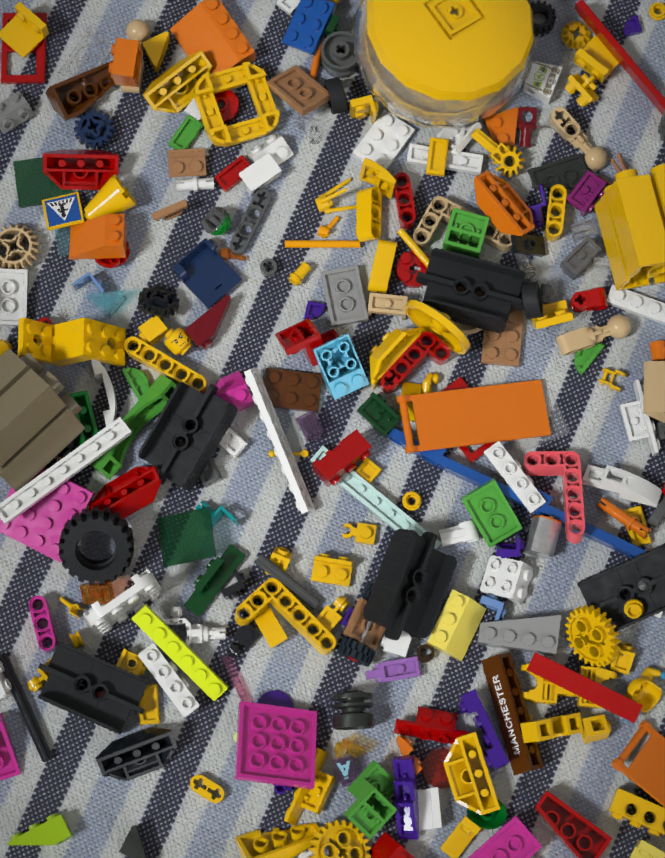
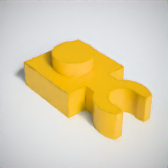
[342,523,377,545]

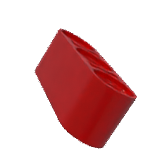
[394,172,416,229]

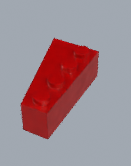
[533,790,613,858]

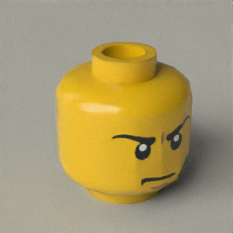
[164,327,192,355]

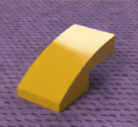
[254,606,288,649]

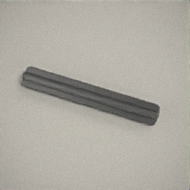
[255,554,320,609]

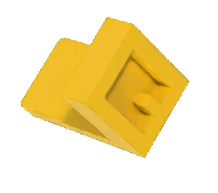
[440,816,481,858]

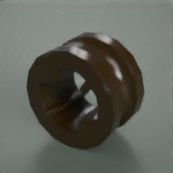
[417,644,434,663]

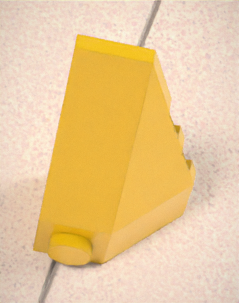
[235,823,320,858]

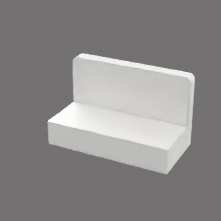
[239,153,282,196]
[417,787,442,830]

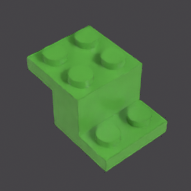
[442,208,490,258]
[344,760,397,840]

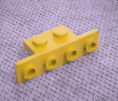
[284,748,336,826]

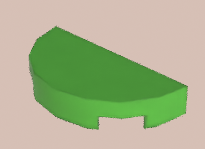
[574,343,605,376]
[122,367,150,400]

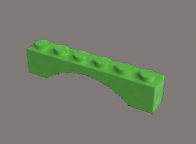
[90,374,177,480]

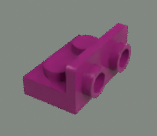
[566,170,606,217]

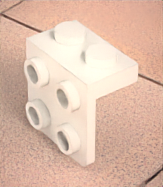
[480,555,534,605]

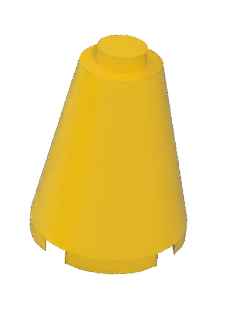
[83,174,137,220]

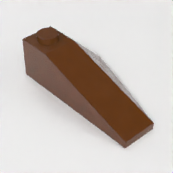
[46,61,115,121]

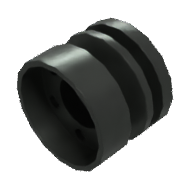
[332,690,374,730]

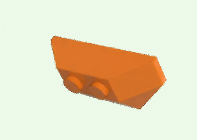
[474,170,535,236]

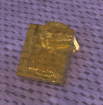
[333,739,365,760]

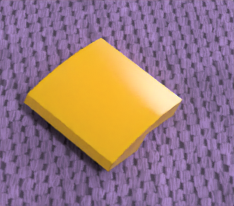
[359,157,396,199]

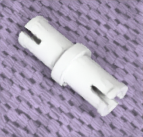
[176,177,214,192]

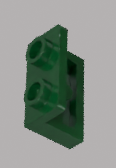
[357,392,401,437]

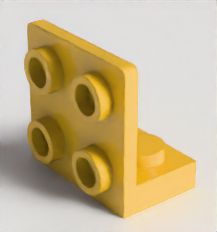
[0,1,49,58]

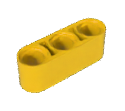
[545,184,567,242]
[356,186,382,242]
[368,239,397,294]

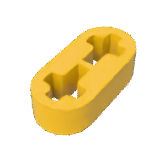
[190,775,225,803]

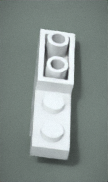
[582,464,662,508]

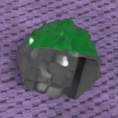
[201,206,231,236]

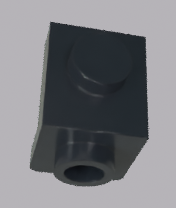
[221,570,247,600]

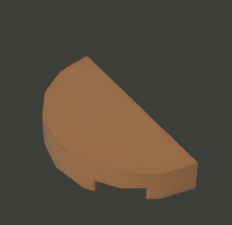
[151,199,188,221]

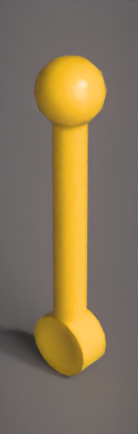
[268,450,309,458]

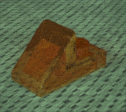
[80,579,115,605]

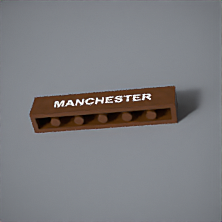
[481,652,544,776]

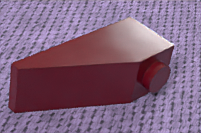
[184,295,231,351]

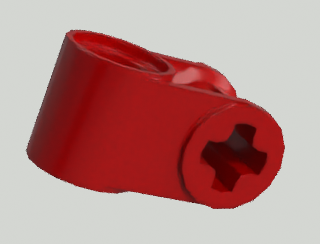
[570,287,608,313]

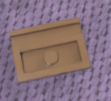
[167,148,207,177]

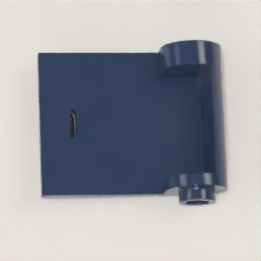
[171,238,243,310]

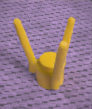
[315,178,356,214]

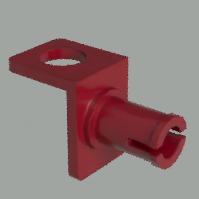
[517,107,537,148]

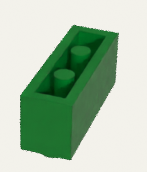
[69,390,98,448]

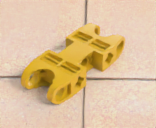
[521,664,617,709]

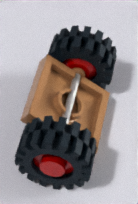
[337,582,386,667]

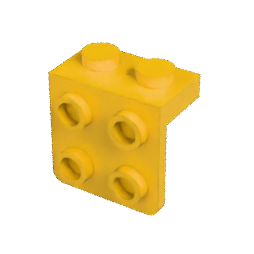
[573,35,619,83]

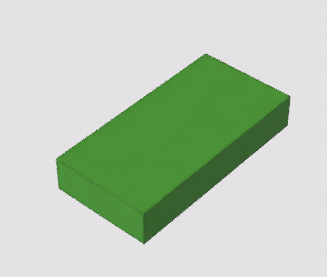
[168,114,204,150]

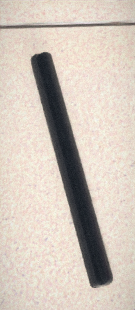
[0,653,53,762]

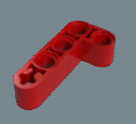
[380,331,450,394]

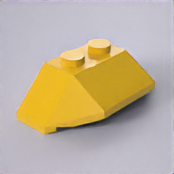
[143,50,212,113]
[369,328,425,389]
[443,732,500,815]

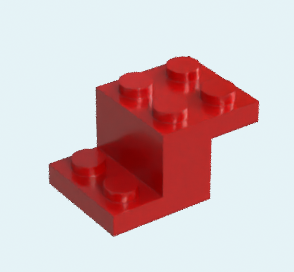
[275,318,339,366]

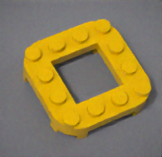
[194,62,280,147]

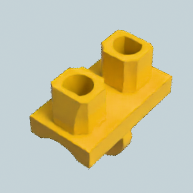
[565,73,600,107]

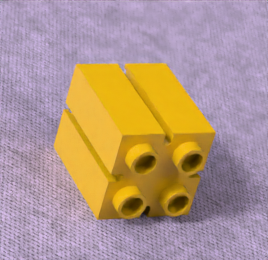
[594,164,665,291]

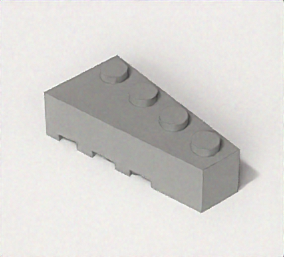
[477,615,561,656]

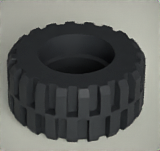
[59,507,134,585]

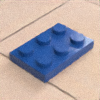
[282,0,338,56]

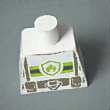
[516,62,562,105]

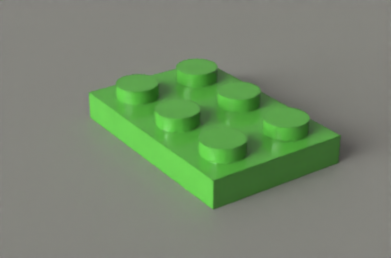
[460,478,523,548]

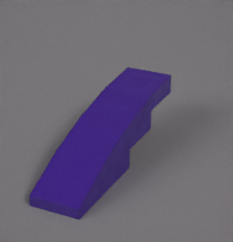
[392,756,419,840]

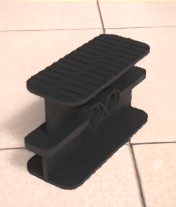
[416,248,525,333]
[138,382,237,491]
[363,529,457,641]
[577,543,665,632]
[38,641,149,735]

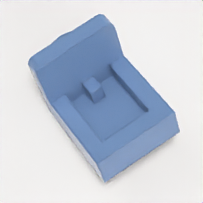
[479,594,506,621]

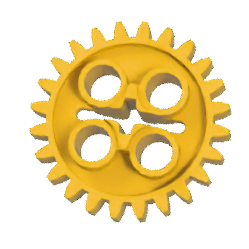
[565,605,621,668]
[308,820,372,858]

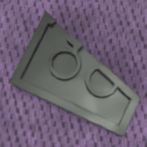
[528,153,587,189]

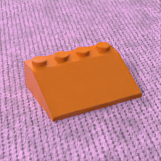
[170,0,256,74]

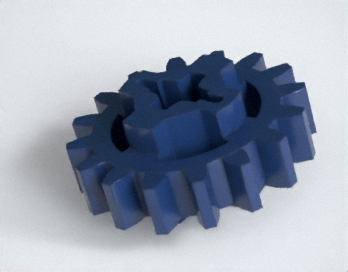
[74,109,115,150]

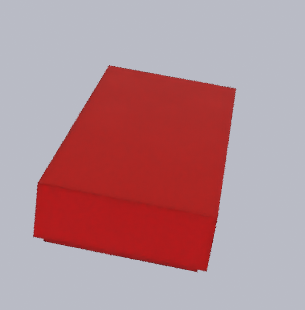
[213,155,251,193]

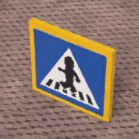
[42,192,85,231]

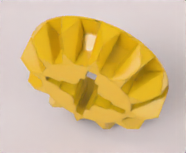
[561,20,591,49]

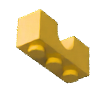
[520,712,584,743]

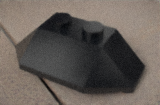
[96,727,178,781]

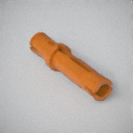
[597,497,651,539]

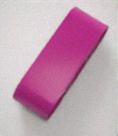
[29,596,58,653]

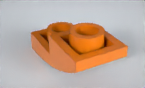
[396,735,423,775]

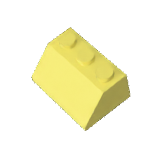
[427,589,486,662]

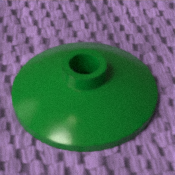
[467,799,507,830]

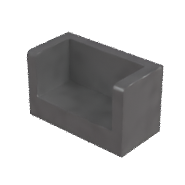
[559,236,601,280]

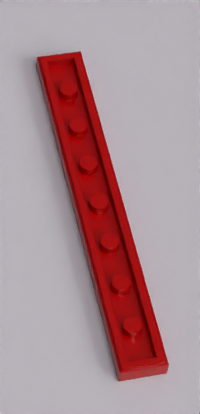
[574,0,665,115]

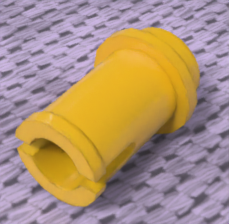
[288,262,312,286]

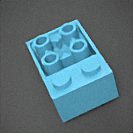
[313,333,369,400]

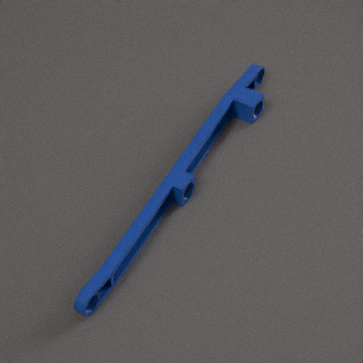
[388,428,646,558]

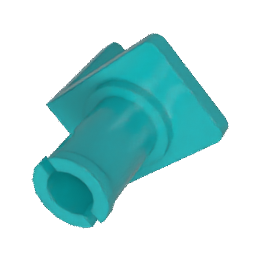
[196,500,240,531]

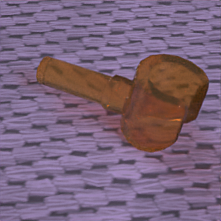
[220,248,247,261]

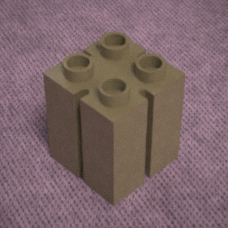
[0,349,85,492]

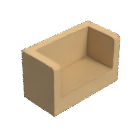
[368,293,408,320]

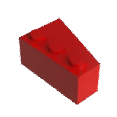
[312,429,372,487]

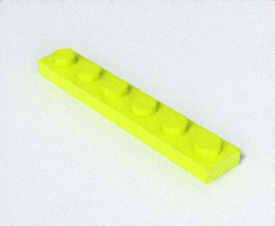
[131,604,229,701]

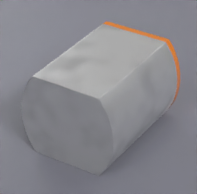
[523,515,562,559]

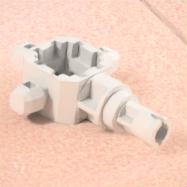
[149,607,226,662]

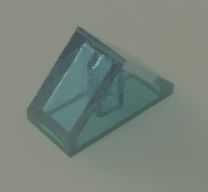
[87,290,127,319]

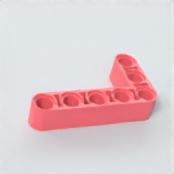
[523,451,585,544]

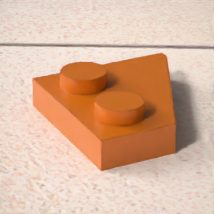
[483,107,518,149]

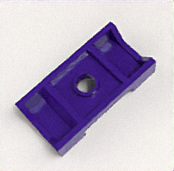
[457,689,509,771]

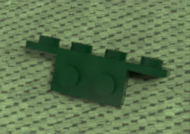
[184,545,245,617]

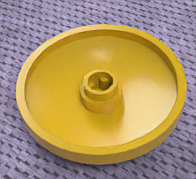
[404,300,470,354]

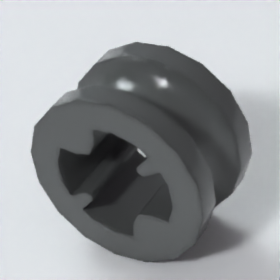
[260,258,277,277]

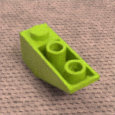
[7,813,73,846]

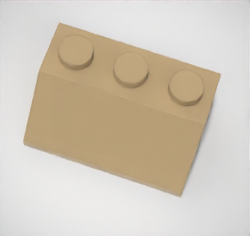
[643,361,665,423]

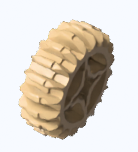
[0,223,40,270]

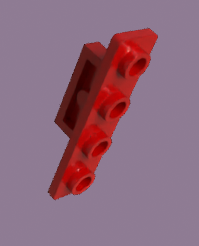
[394,706,472,744]

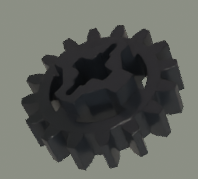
[138,285,180,319]

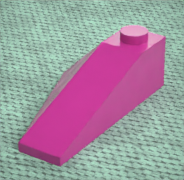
[204,371,254,412]

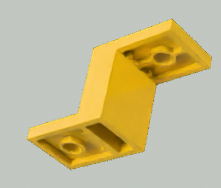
[18,317,126,367]

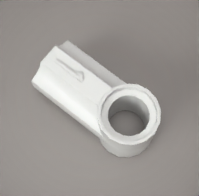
[438,520,479,547]

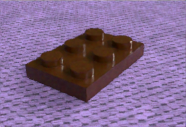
[264,368,323,413]

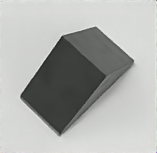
[119,825,148,858]

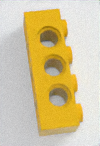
[607,788,665,837]

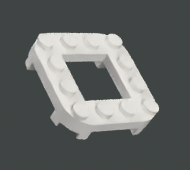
[83,569,161,635]

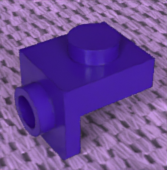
[495,533,524,559]

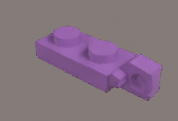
[365,656,421,683]

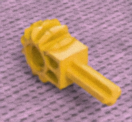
[471,128,525,177]

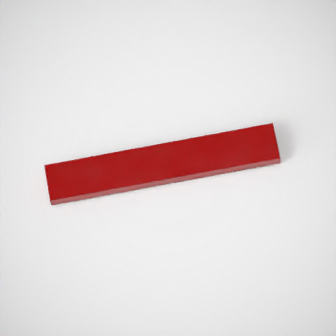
[527,652,643,723]

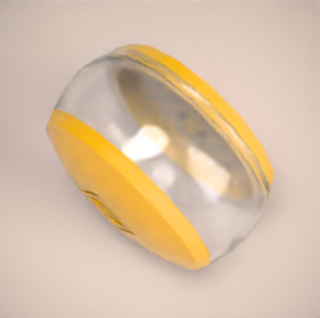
[353,0,535,129]

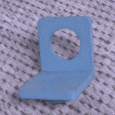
[72,271,106,297]

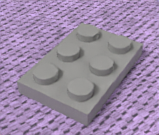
[321,265,369,328]

